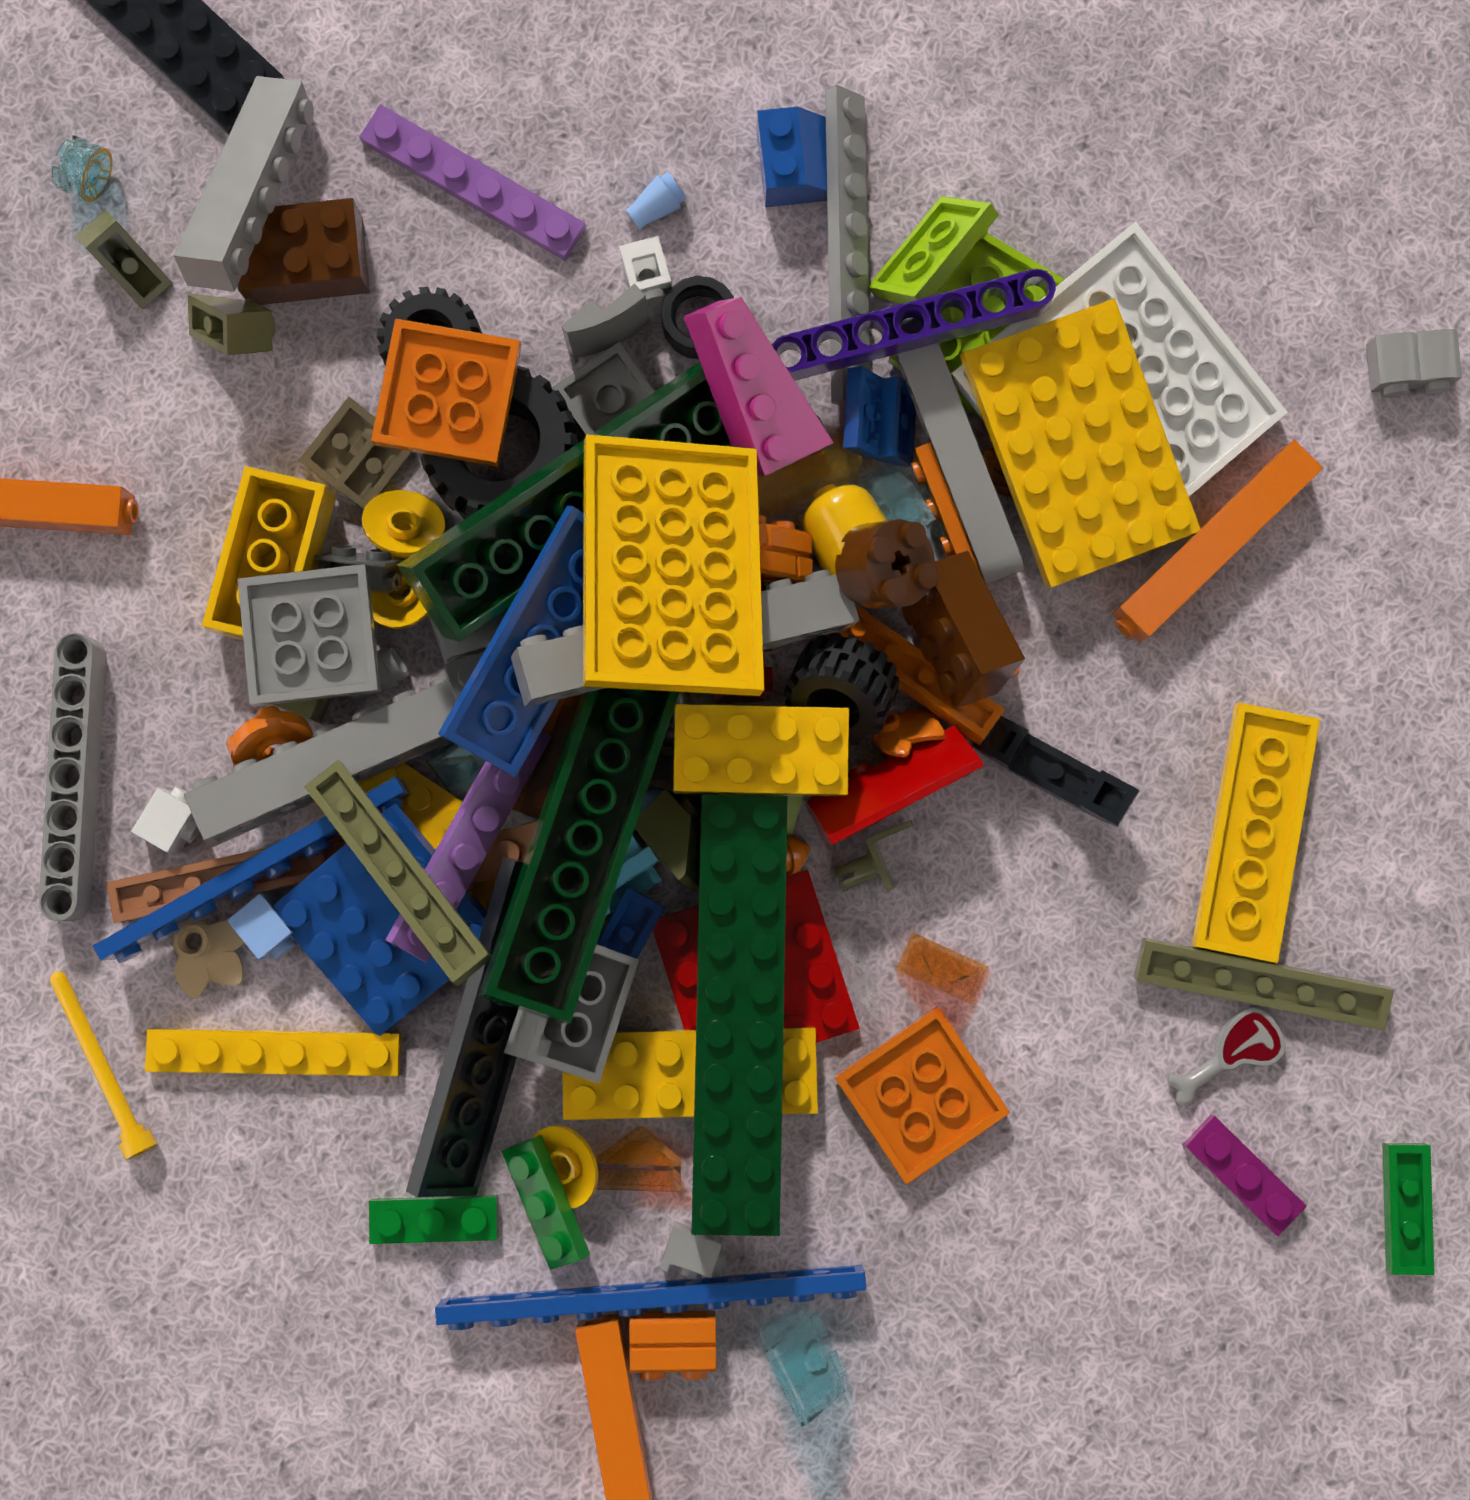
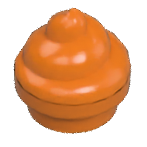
[786,834,811,875]

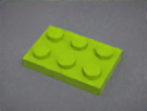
[868,196,999,304]

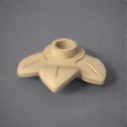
[173,920,245,999]

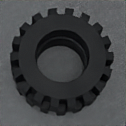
[376,286,483,366]
[784,633,899,745]

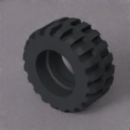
[420,366,580,519]

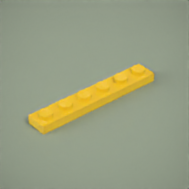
[145,1028,402,1076]

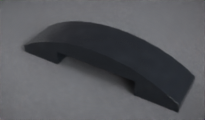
[972,716,1140,827]

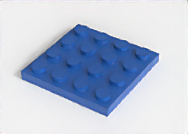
[272,803,487,1036]

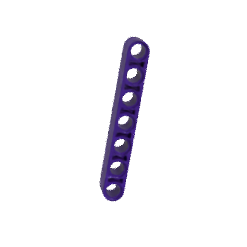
[772,269,1056,381]

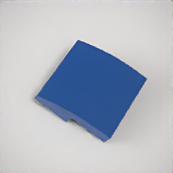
[843,366,916,467]

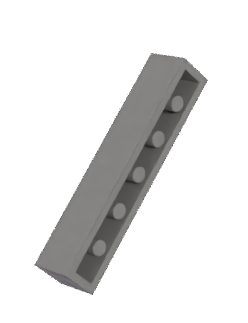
[173,76,314,292]

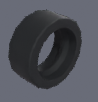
[661,275,734,359]

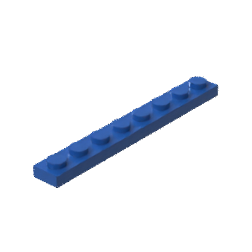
[93,777,411,963]

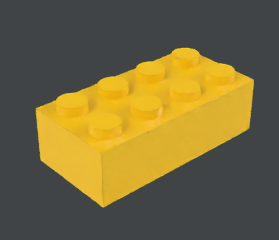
[201,466,336,641]
[673,704,849,796]

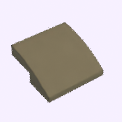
[298,396,411,510]

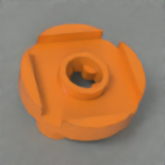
[226,706,313,766]

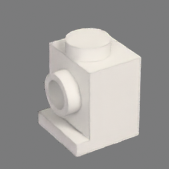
[619,236,672,306]

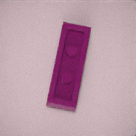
[1182,1114,1307,1237]

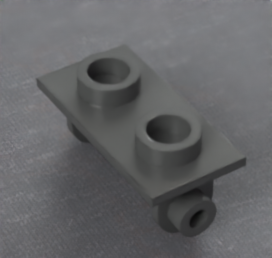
[314,545,407,593]

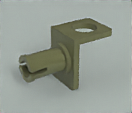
[834,820,914,892]

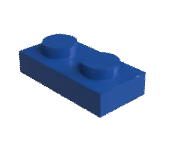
[597,887,666,959]

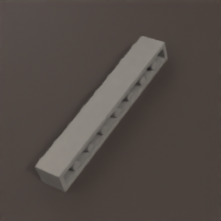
[511,570,860,707]
[184,675,455,848]

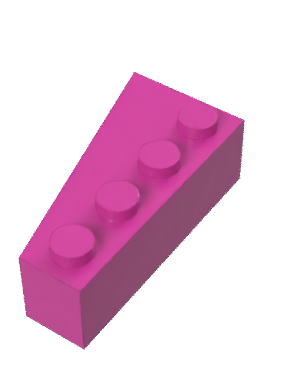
[683,297,834,476]

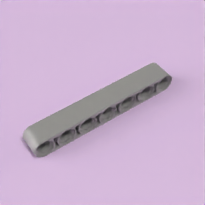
[895,318,1024,585]
[39,632,106,921]

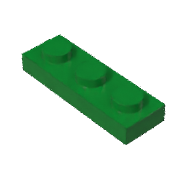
[501,1135,590,1270]
[1382,1143,1435,1275]
[369,1195,498,1244]

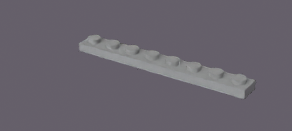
[825,85,870,407]

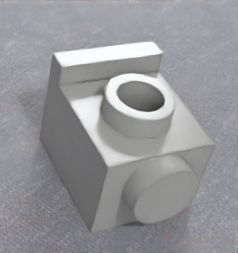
[660,1221,728,1280]

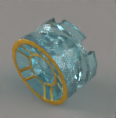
[52,135,113,202]

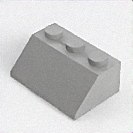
[504,944,639,1083]

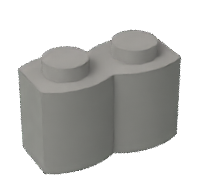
[1366,329,1462,398]

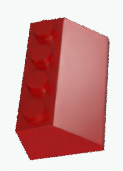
[805,725,984,848]

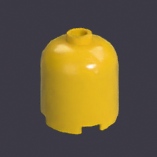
[802,484,887,575]

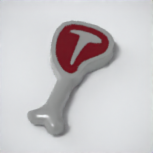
[1168,1006,1286,1106]

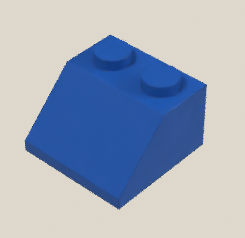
[756,106,827,207]

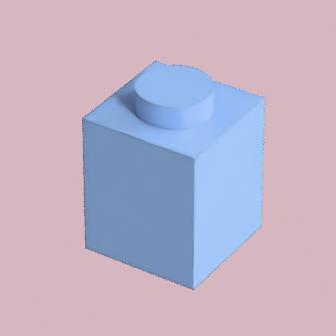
[227,893,296,960]

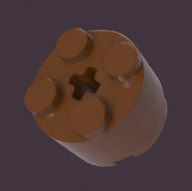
[835,519,939,609]

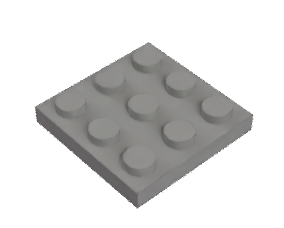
[238,564,381,707]

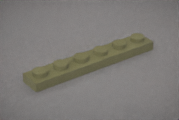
[304,760,493,987]
[1134,937,1394,1030]

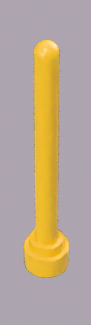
[50,971,158,1161]

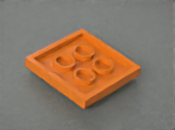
[371,319,522,467]
[834,1006,1010,1185]

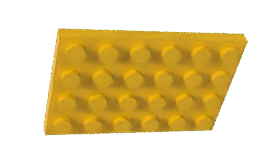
[960,298,1201,589]
[583,434,764,696]

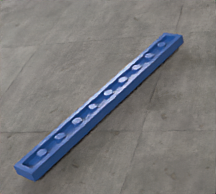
[435,1265,866,1330]

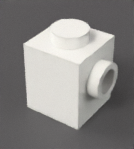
[131,786,200,854]

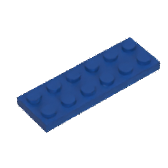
[438,506,584,777]

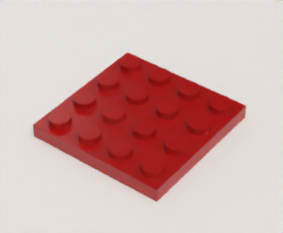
[653,869,860,1043]

